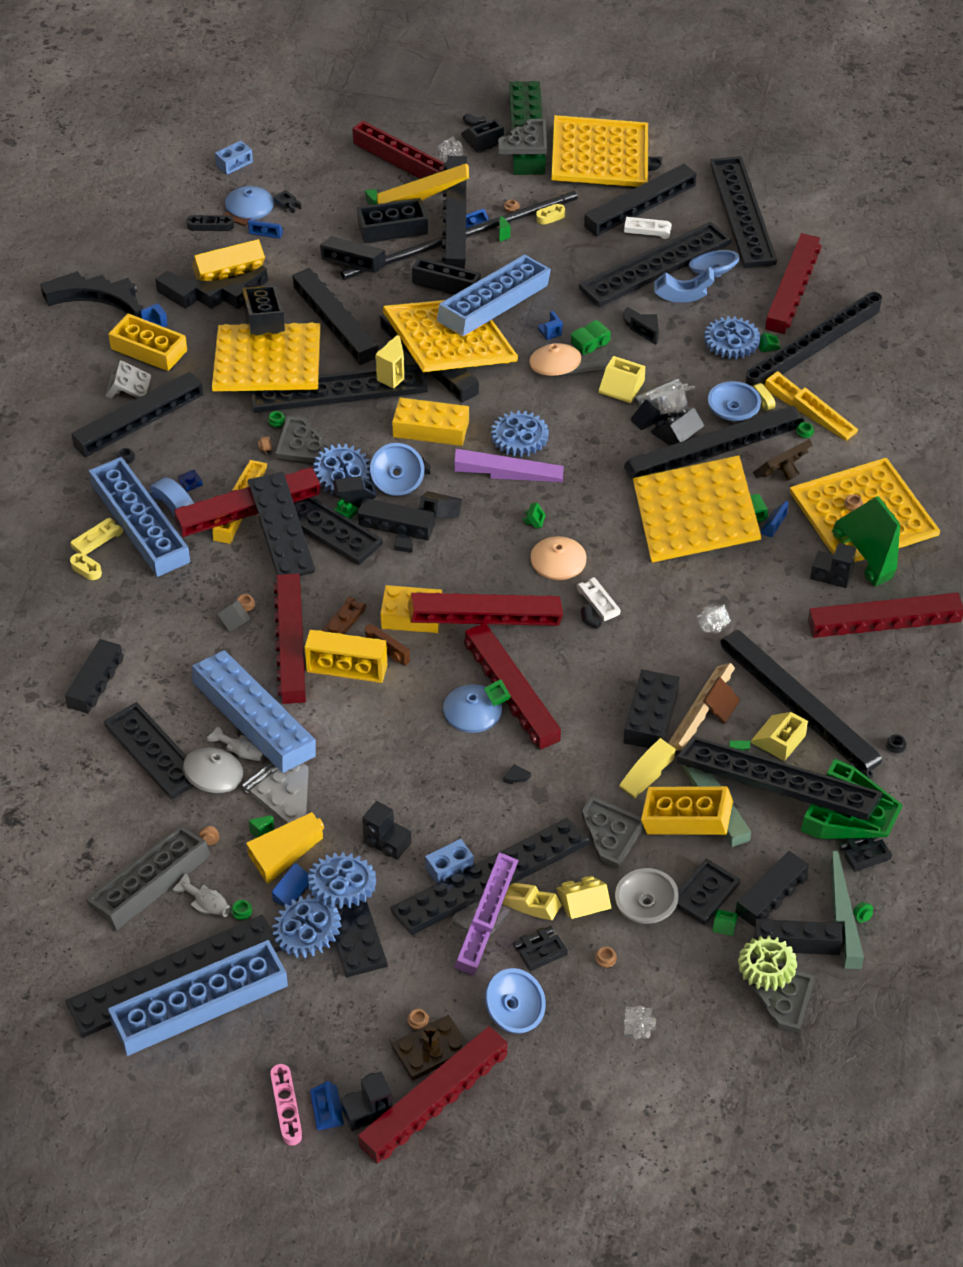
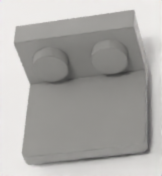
[105,360,151,399]

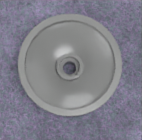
[183,747,243,793]
[615,868,679,924]

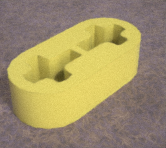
[536,204,565,225]
[752,383,775,412]
[70,553,102,580]

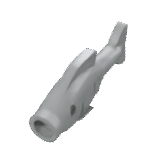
[207,727,266,763]
[173,874,231,917]

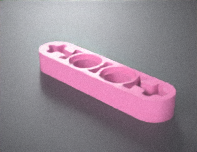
[271,1064,302,1146]

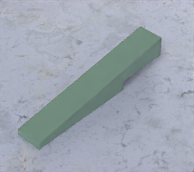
[681,764,751,847]
[830,851,864,969]

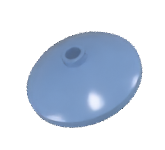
[225,186,274,220]
[689,250,739,277]
[708,381,761,421]
[370,443,424,496]
[443,684,502,733]
[485,968,546,1034]

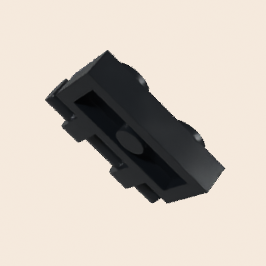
[838,838,892,872]
[513,926,568,971]

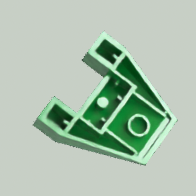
[832,496,900,587]
[801,758,903,839]

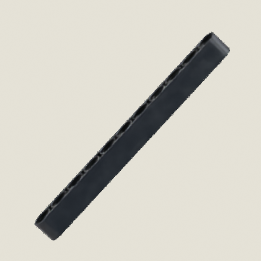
[745,292,882,386]
[624,406,805,480]
[720,630,882,771]

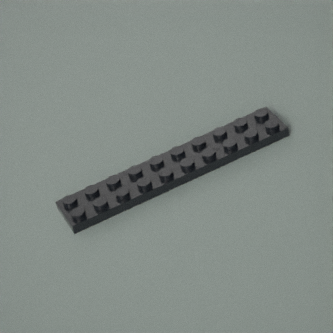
[710,156,777,268]
[579,221,731,307]
[251,364,428,413]
[677,736,883,821]
[390,818,590,935]
[65,914,281,1038]

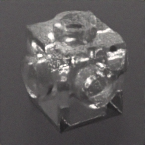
[437,136,463,162]
[697,605,731,634]
[624,1006,656,1039]

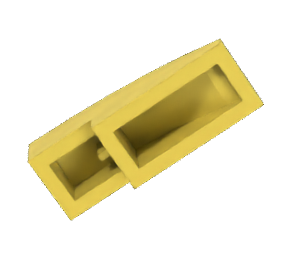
[619,738,676,799]
[502,883,562,920]

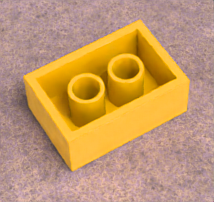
[381,585,442,633]

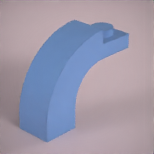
[654,267,714,302]
[148,477,194,515]

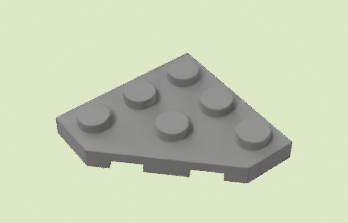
[250,763,309,824]

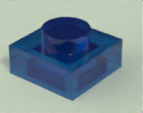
[178,470,203,492]

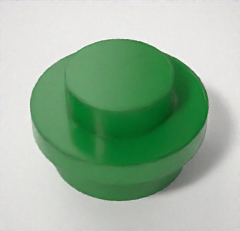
[268,411,286,427]
[796,422,814,438]
[231,900,253,920]
[853,902,873,923]

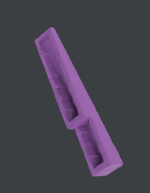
[454,449,564,482]
[454,852,518,976]

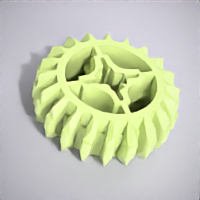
[738,935,797,991]

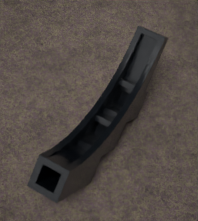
[155,266,268,309]
[40,271,143,318]

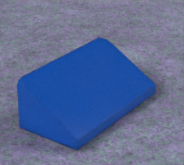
[466,208,489,228]
[248,220,283,239]
[760,501,789,538]
[272,863,309,907]
[310,1081,344,1130]

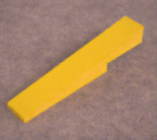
[377,164,469,204]
[764,371,858,441]
[213,460,267,544]

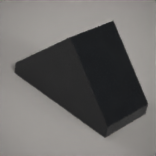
[630,314,659,345]
[631,398,669,430]

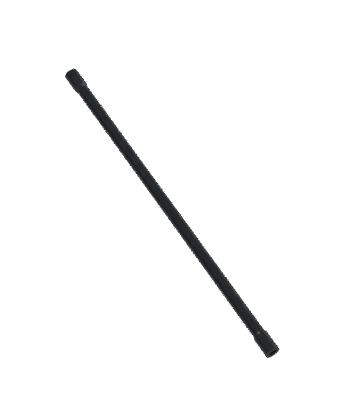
[341,190,578,280]

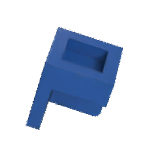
[140,303,168,327]
[538,311,563,340]

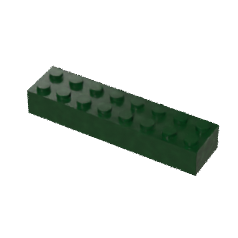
[509,81,546,175]

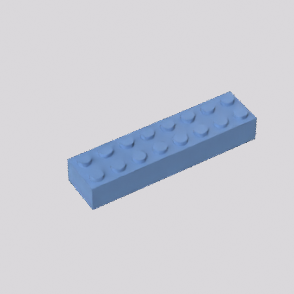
[437,254,551,336]
[89,457,190,577]
[192,650,316,773]
[108,940,288,1056]

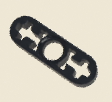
[186,215,234,231]

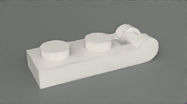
[624,217,672,239]
[577,577,620,621]

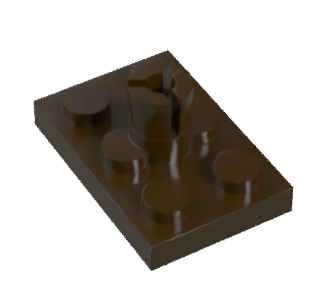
[753,439,813,481]
[391,1015,468,1081]

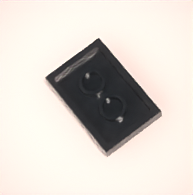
[676,858,741,925]

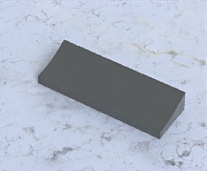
[86,825,211,930]

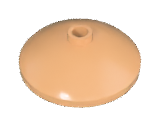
[529,343,581,376]
[530,536,586,580]

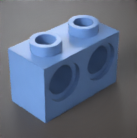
[215,140,253,175]
[425,839,474,884]

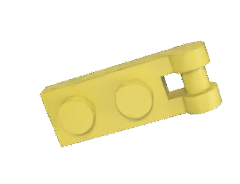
[70,518,123,555]

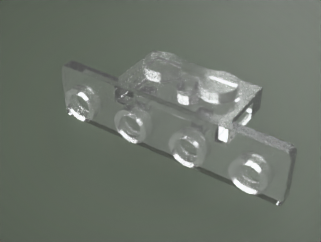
[638,383,695,415]

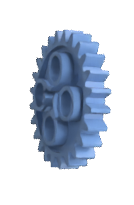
[704,316,760,360]
[491,410,549,457]
[313,443,371,495]
[308,852,376,909]
[273,894,341,958]

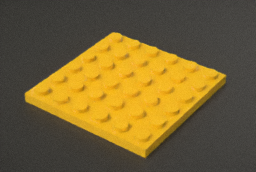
[551,115,648,187]
[382,300,518,372]
[212,322,321,391]
[633,455,761,563]
[789,458,940,563]

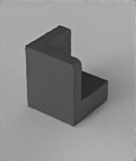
[217,600,250,632]

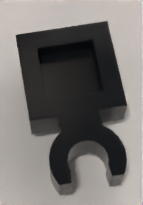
[273,190,302,213]

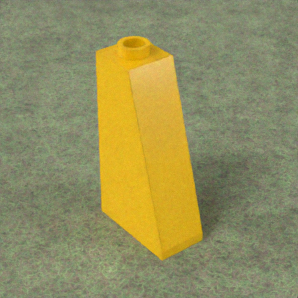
[246,812,324,884]

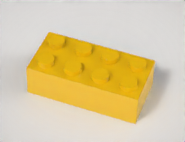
[192,239,265,281]
[108,314,187,371]
[392,398,469,446]
[305,630,387,683]
[641,786,733,835]

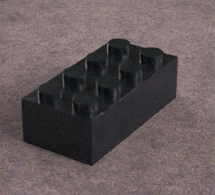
[357,198,428,243]
[242,285,285,335]
[623,669,680,749]

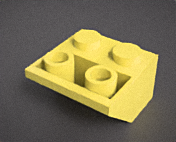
[375,335,404,389]
[599,356,645,403]
[751,712,808,761]
[556,876,612,919]

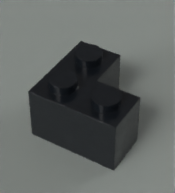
[810,543,857,588]
[362,801,411,860]
[341,1071,393,1132]

